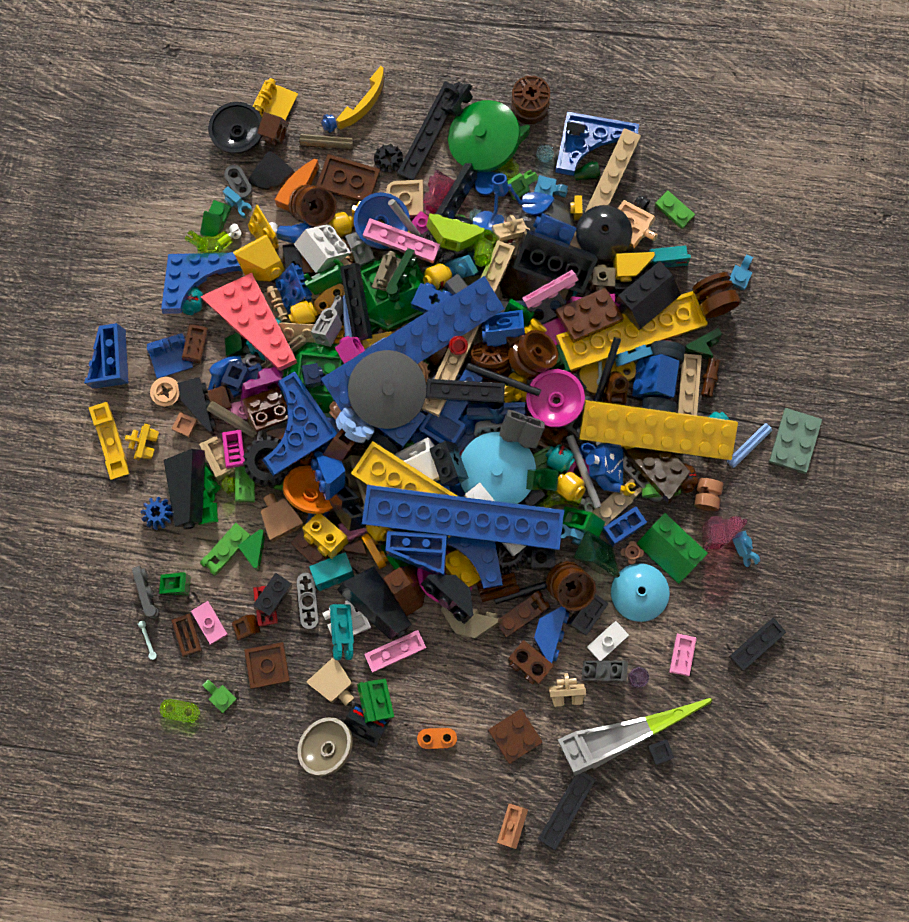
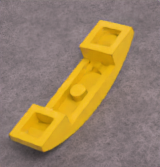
[336,66,384,130]
[89,402,129,480]

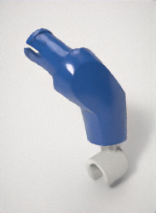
[269,222,313,243]
[208,353,257,390]

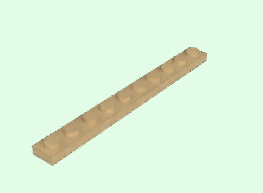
[559,128,641,300]
[421,240,515,417]

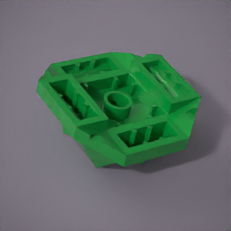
[360,254,424,332]
[281,342,344,418]

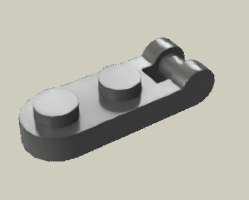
[132,566,159,619]

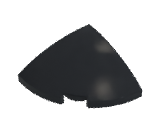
[248,150,295,190]

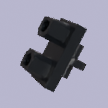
[440,82,473,116]

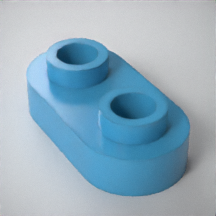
[615,344,653,367]

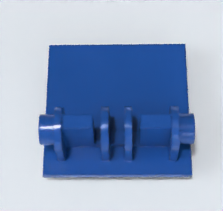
[275,263,312,314]
[146,333,193,379]

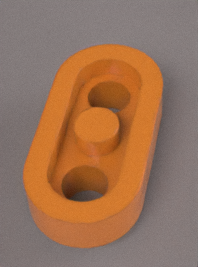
[417,728,457,749]

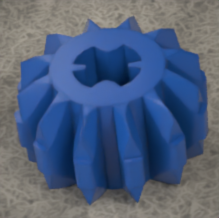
[140,497,173,530]

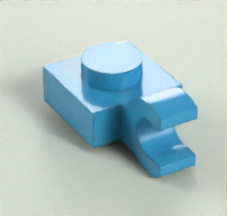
[534,175,568,197]
[223,186,252,218]
[730,254,753,290]
[561,524,591,546]
[732,531,760,567]

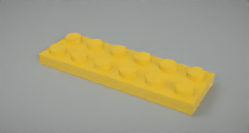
[351,441,457,538]

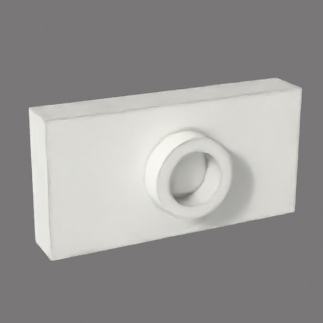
[586,621,629,661]

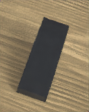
[329,484,366,531]

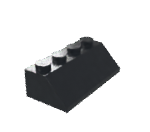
[513,228,598,294]

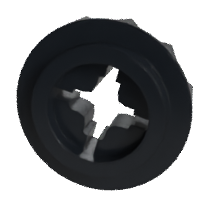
[374,143,403,172]

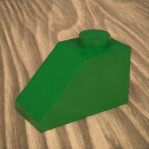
[563,506,606,539]

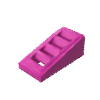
[222,430,245,469]

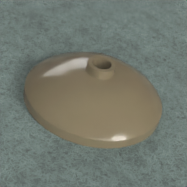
[297,717,353,776]

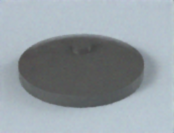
[348,350,426,429]

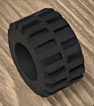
[243,436,294,488]

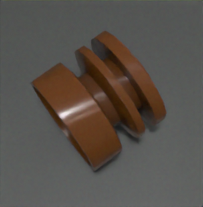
[511,76,550,124]
[289,184,337,227]
[692,272,741,319]
[471,342,511,383]
[546,561,596,611]

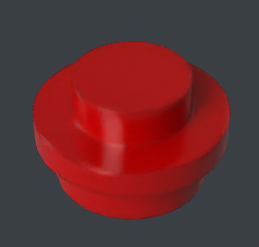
[448,336,468,355]

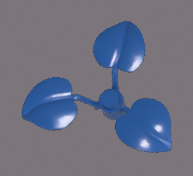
[473,171,554,235]

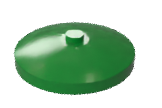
[448,100,521,173]

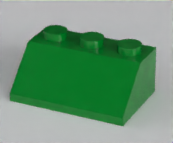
[636,513,708,584]

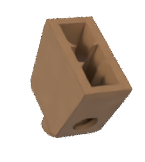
[261,493,304,543]

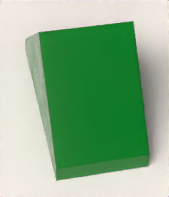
[238,529,266,571]
[159,572,191,596]

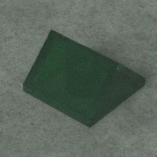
[574,531,620,578]

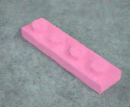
[363,218,440,263]

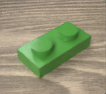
[655,191,695,229]

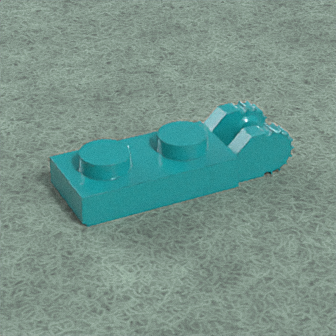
[330,604,354,660]

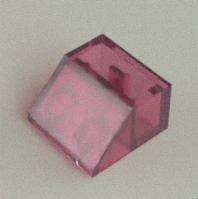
[423,170,454,216]
[702,516,747,550]

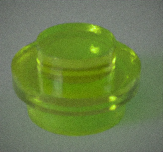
[222,475,235,495]

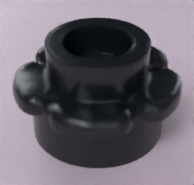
[634,195,650,211]

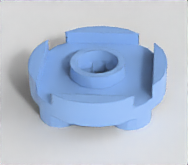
[336,407,374,443]

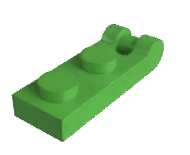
[200,523,251,576]

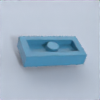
[443,255,478,278]

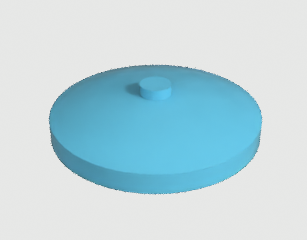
[460,432,536,504]

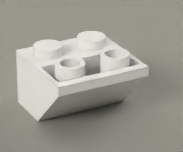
[294,224,351,273]
[395,438,440,482]

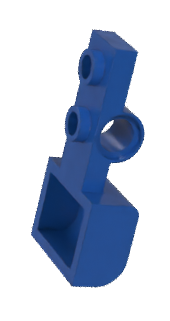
[419,370,484,445]

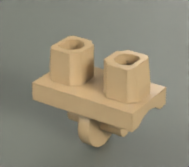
[491,215,530,243]
[548,673,586,707]

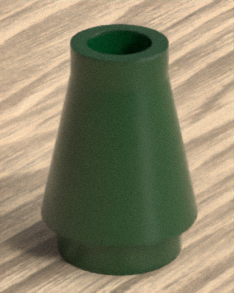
[574,161,601,181]

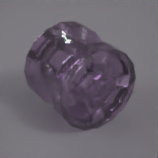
[628,667,649,688]

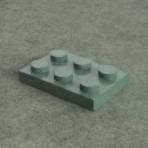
[769,408,822,474]

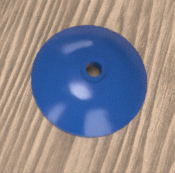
[354,192,410,249]

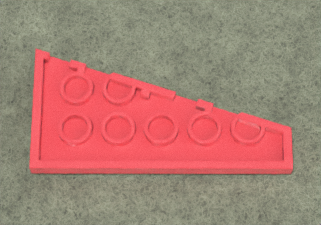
[200,273,297,371]

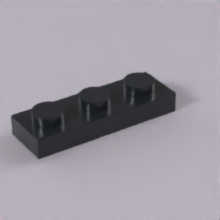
[729,618,787,671]

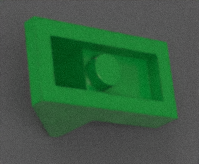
[200,200,232,241]

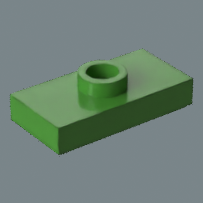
[235,466,255,502]

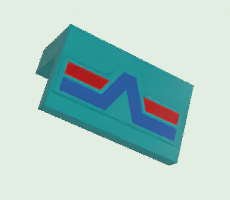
[649,245,691,268]

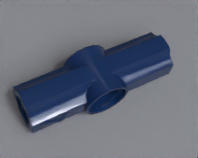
[467,402,527,424]

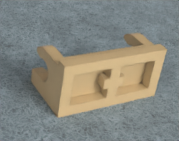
[199,436,235,481]

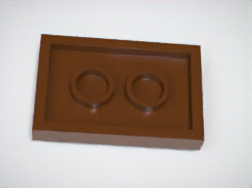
[316,154,380,202]
[555,288,624,343]

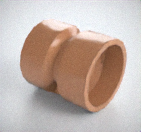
[694,478,723,511]

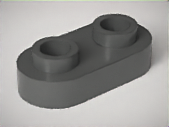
[224,165,252,200]

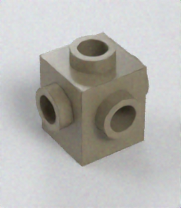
[588,265,616,292]

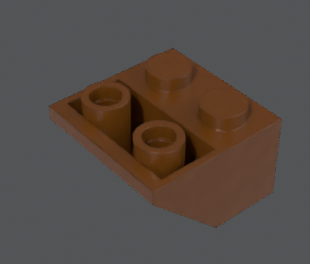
[242,387,288,432]

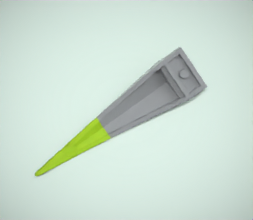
[558,698,712,775]

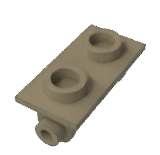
[372,251,401,292]

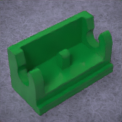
[303,259,344,295]

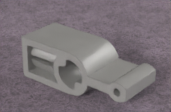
[311,295,343,347]

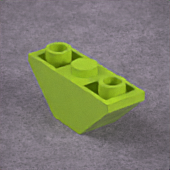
[426,213,485,252]

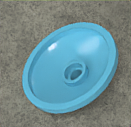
[611,564,669,622]

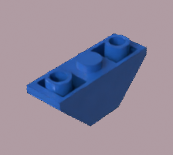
[311,451,345,500]
[533,606,570,663]

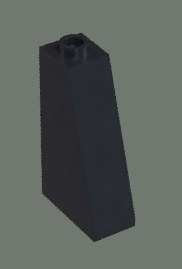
[163,449,205,530]
[337,566,412,640]

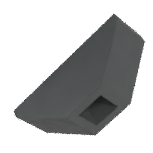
[582,661,628,684]

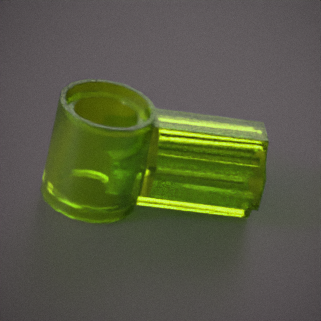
[473,229,497,267]

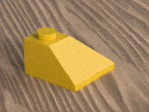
[233,235,285,282]
[613,252,655,282]

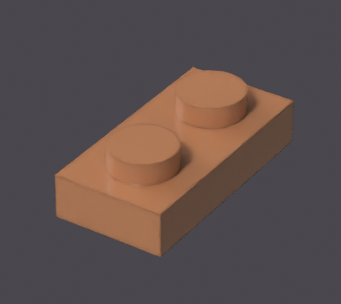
[497,804,528,849]

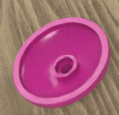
[526,369,585,427]

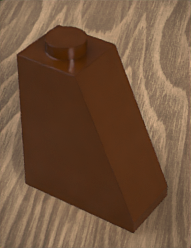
[383,565,425,616]

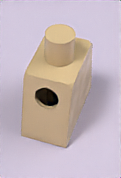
[307,658,354,706]

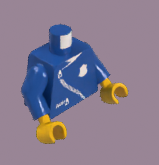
[586,442,636,496]

